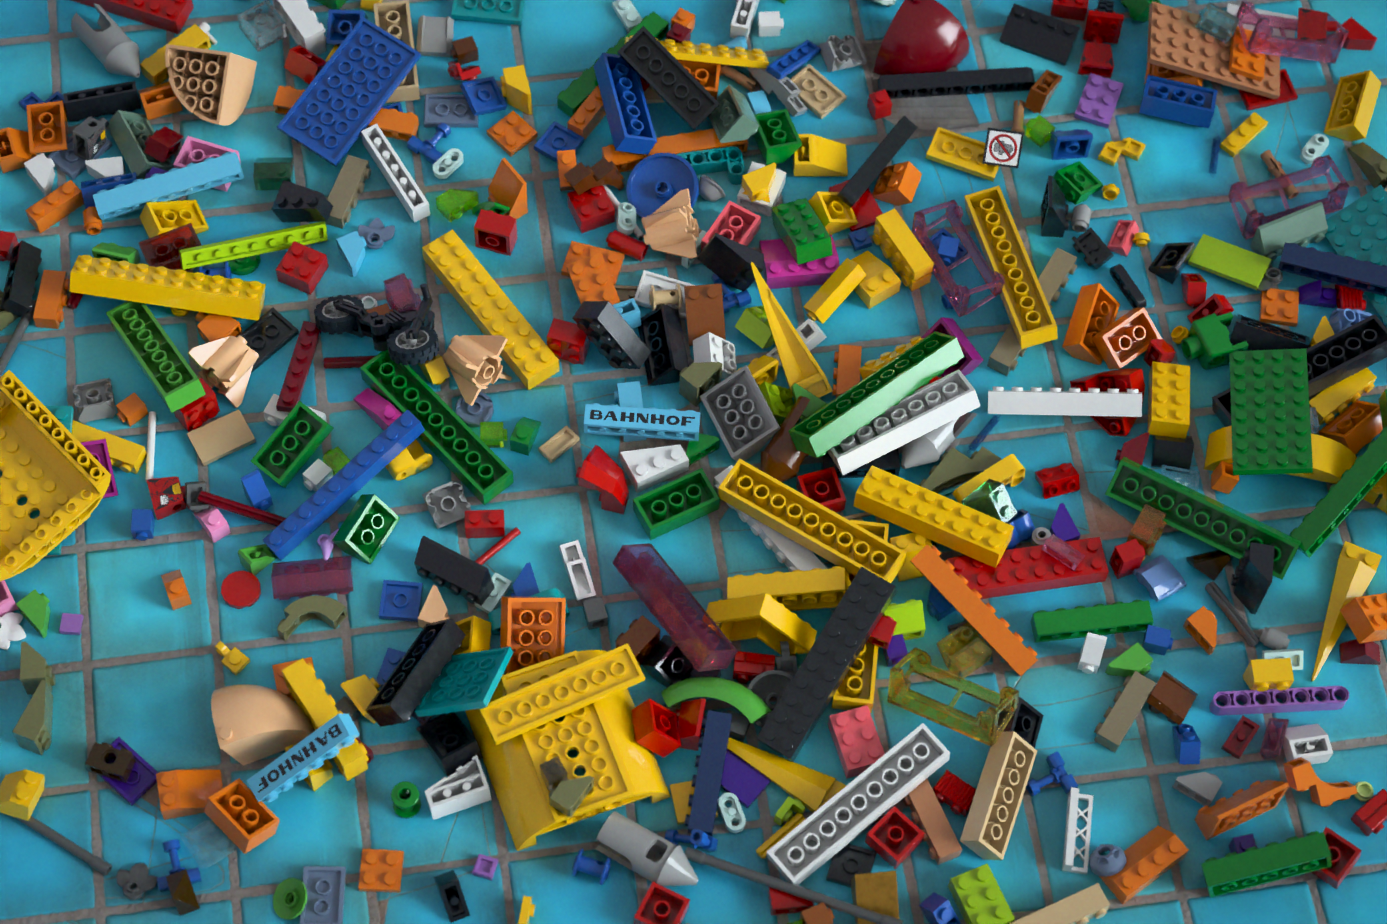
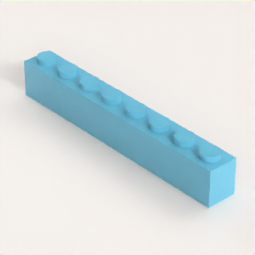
[93,152,244,221]

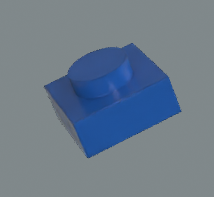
[848,228,872,251]

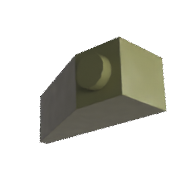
[1347,142,1387,189]

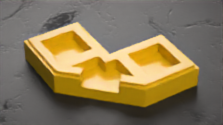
[1098,137,1146,167]

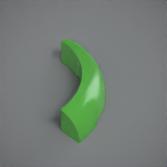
[661,677,772,723]

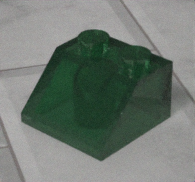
[253,157,294,190]
[961,479,1018,523]

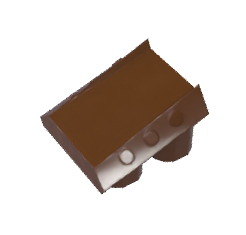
[1147,670,1198,725]

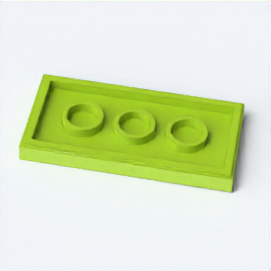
[1188,234,1272,290]

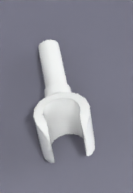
[199,22,218,45]

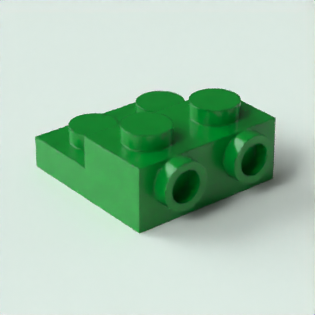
[1053,161,1104,205]

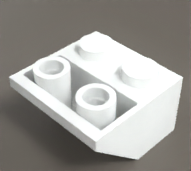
[693,332,737,379]
[1278,724,1333,764]

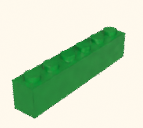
[1030,599,1154,643]

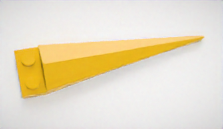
[750,262,833,398]
[1311,541,1382,681]
[702,728,847,813]

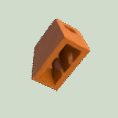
[195,312,242,343]

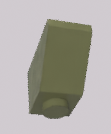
[549,776,594,818]

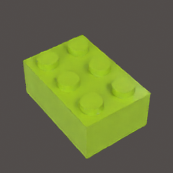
[948,863,1015,924]

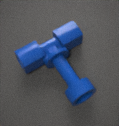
[407,122,451,165]
[711,274,751,314]
[1026,751,1078,797]
[665,829,718,852]
[157,839,202,892]

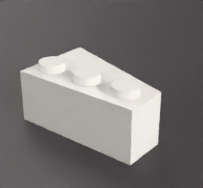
[620,445,689,493]
[424,755,492,820]

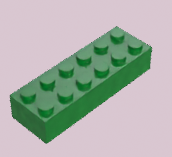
[1201,831,1331,898]

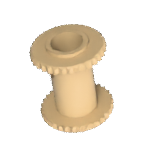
[649,283,682,311]

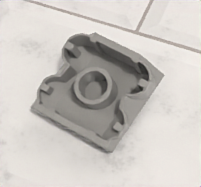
[416,15,454,57]
[820,35,867,72]
[73,378,116,425]
[422,481,471,529]

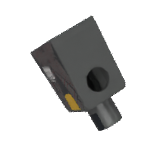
[72,117,109,160]

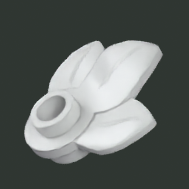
[0,612,26,650]

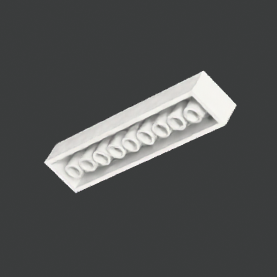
[767,723,950,885]

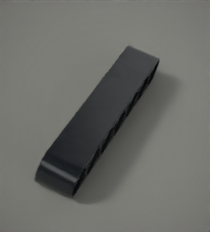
[837,115,918,208]

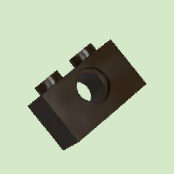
[85,742,136,783]

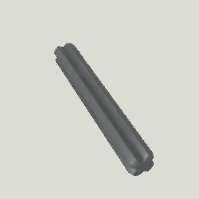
[1205,581,1260,647]

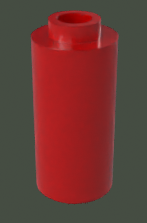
[606,230,649,261]

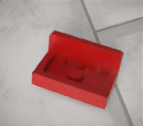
[447,61,482,81]
[1035,463,1080,499]

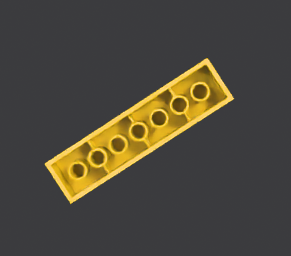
[853,465,1014,568]

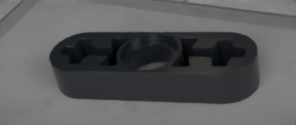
[1110,264,1147,309]

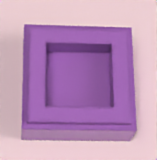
[59,613,83,635]
[472,854,499,881]

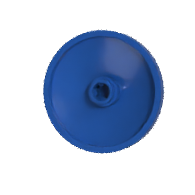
[626,153,699,218]

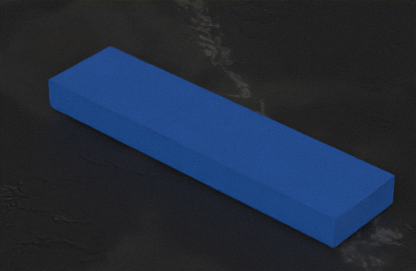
[766,40,821,80]

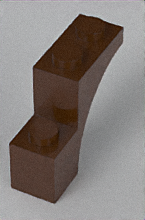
[564,157,625,195]

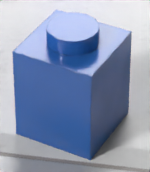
[936,235,960,267]
[131,509,155,541]
[1142,625,1173,656]

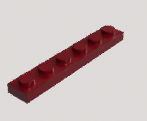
[276,321,322,412]

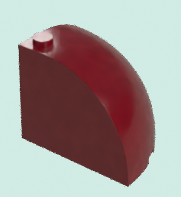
[873,0,969,76]

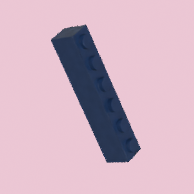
[1278,242,1387,297]
[684,710,732,836]

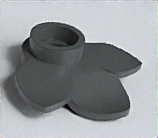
[1257,265,1283,291]
[117,862,158,900]

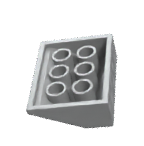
[700,365,780,461]

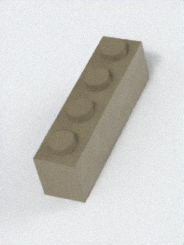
[324,155,371,229]
[1094,671,1156,753]

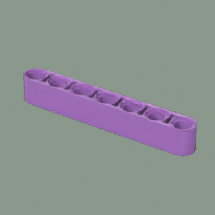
[1209,686,1349,716]

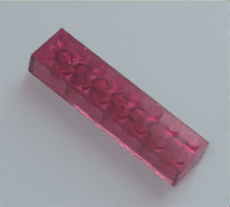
[612,543,738,672]

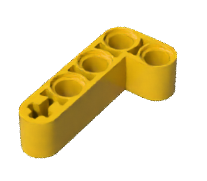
[952,454,1025,508]

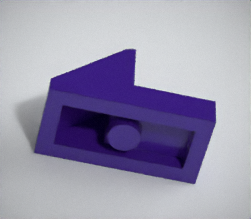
[1298,280,1337,308]

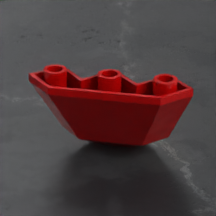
[1070,368,1145,436]
[576,445,629,515]

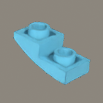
[746,90,771,114]

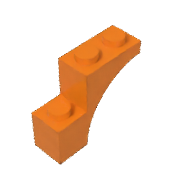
[1283,757,1357,807]

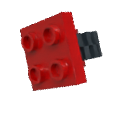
[1083,0,1124,44]

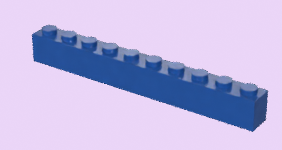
[263,409,425,561]

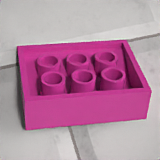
[759,235,840,289]

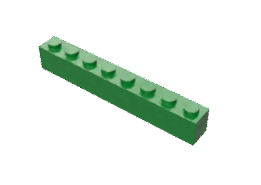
[557,12,669,117]
[1290,426,1387,558]

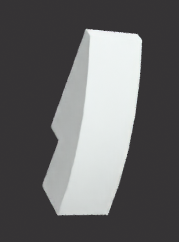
[558,540,596,601]

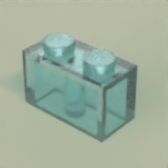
[1195,2,1240,43]

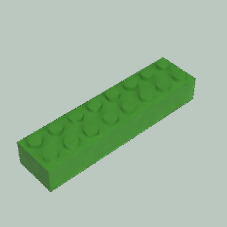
[106,301,206,413]

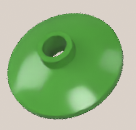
[273,878,307,920]

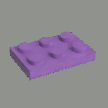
[1074,73,1124,129]

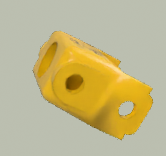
[385,439,433,481]

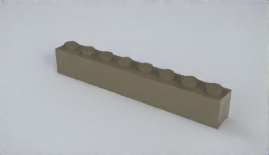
[987,247,1078,376]

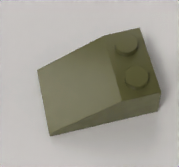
[12,680,53,756]

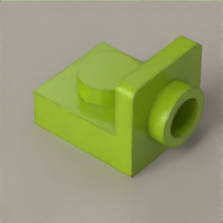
[774,796,805,826]

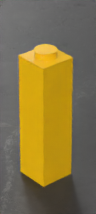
[803,258,866,324]

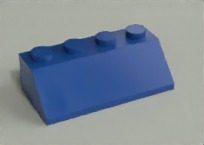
[1139,75,1218,128]

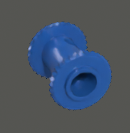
[198,261,232,279]
[572,849,611,885]

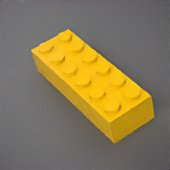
[727,566,851,611]
[281,658,369,781]

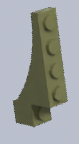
[919,446,1001,493]

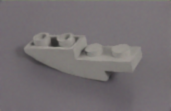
[747,67,808,117]

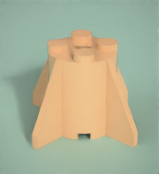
[642,189,702,259]
[188,335,259,408]
[442,335,512,406]

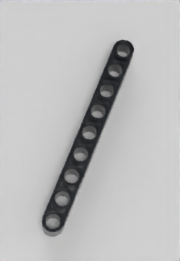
[877,67,1035,99]

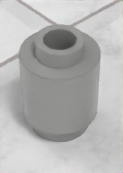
[1071,204,1091,232]
[1030,527,1051,546]
[1259,627,1290,650]

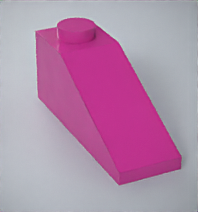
[353,388,402,430]

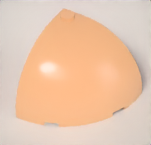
[165,44,257,126]
[211,684,315,766]

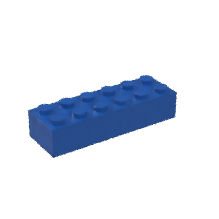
[594,53,657,155]

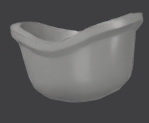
[699,175,726,202]

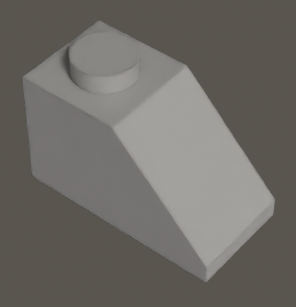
[1173,772,1223,806]

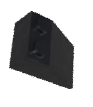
[1041,176,1069,238]
[697,233,764,291]
[417,712,483,777]

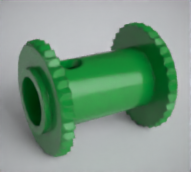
[391,781,421,819]

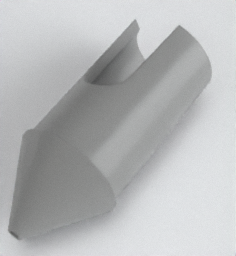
[71,4,140,77]
[901,412,977,469]
[596,811,699,886]

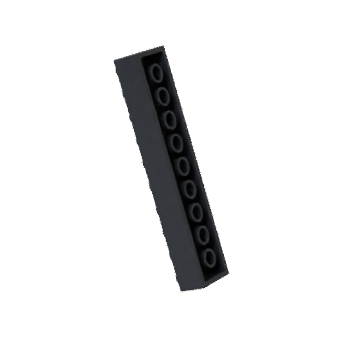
[1212,314,1387,427]
[757,566,897,762]

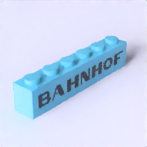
[584,403,700,441]
[247,714,360,803]

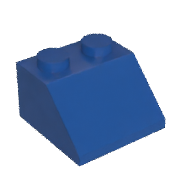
[326,9,368,45]
[1049,129,1093,160]

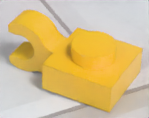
[215,641,250,676]

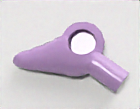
[317,529,339,561]

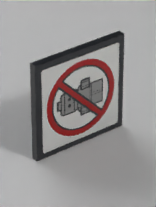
[982,127,1024,168]

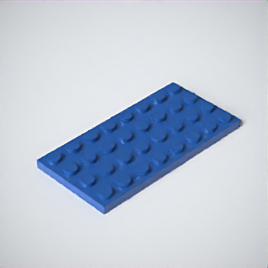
[277,17,421,167]

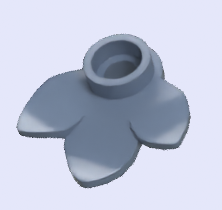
[358,218,395,249]

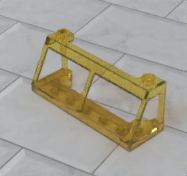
[887,647,1019,747]

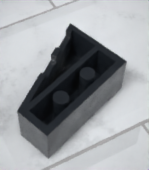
[271,180,333,222]

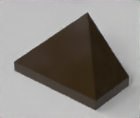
[1186,550,1231,580]
[166,869,200,916]

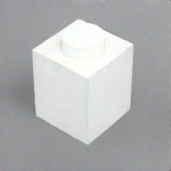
[758,11,784,37]
[302,458,334,492]

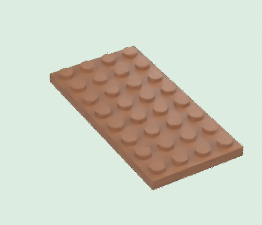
[1147,1,1280,99]

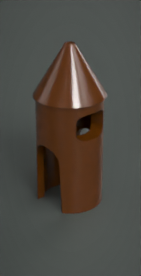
[760,396,810,483]

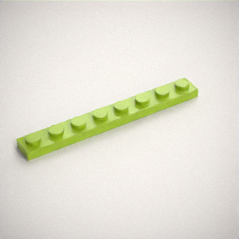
[179,222,328,270]

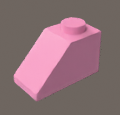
[193,505,231,543]

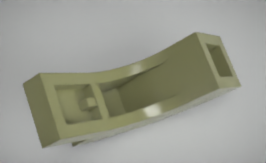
[277,595,348,641]

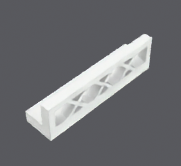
[1062,787,1093,874]

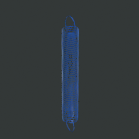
[1209,133,1220,178]
[967,414,1001,453]

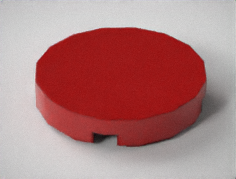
[221,571,261,609]

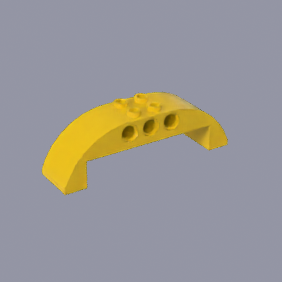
[1204,426,1357,484]

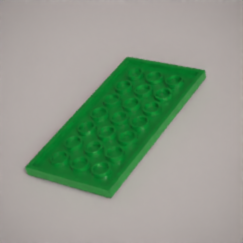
[1229,348,1313,475]

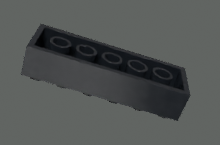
[618,26,720,131]
[366,618,466,727]

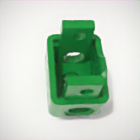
[1181,312,1249,370]

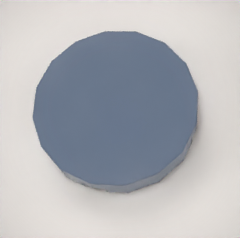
[456,392,494,427]

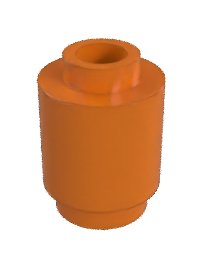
[83,206,103,235]

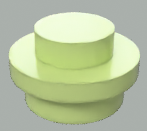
[1354,781,1374,802]

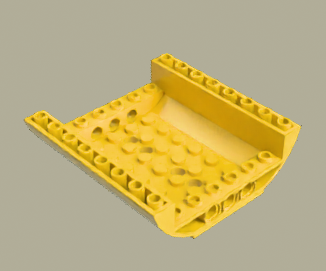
[0,370,111,581]
[465,650,671,851]

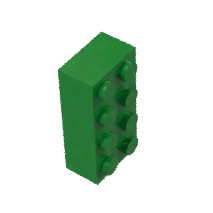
[771,198,833,265]
[251,401,334,488]
[633,468,720,540]

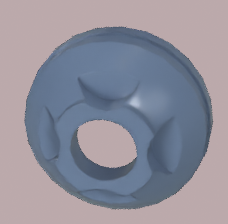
[1089,844,1127,877]

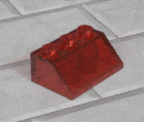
[138,223,201,271]

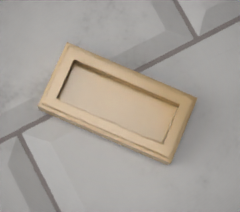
[538,425,580,463]

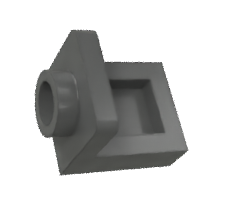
[185,481,209,512]

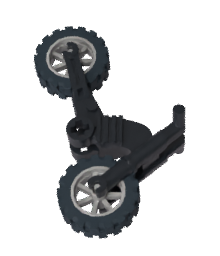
[314,283,439,366]

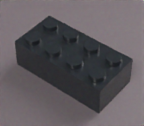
[573,301,651,369]

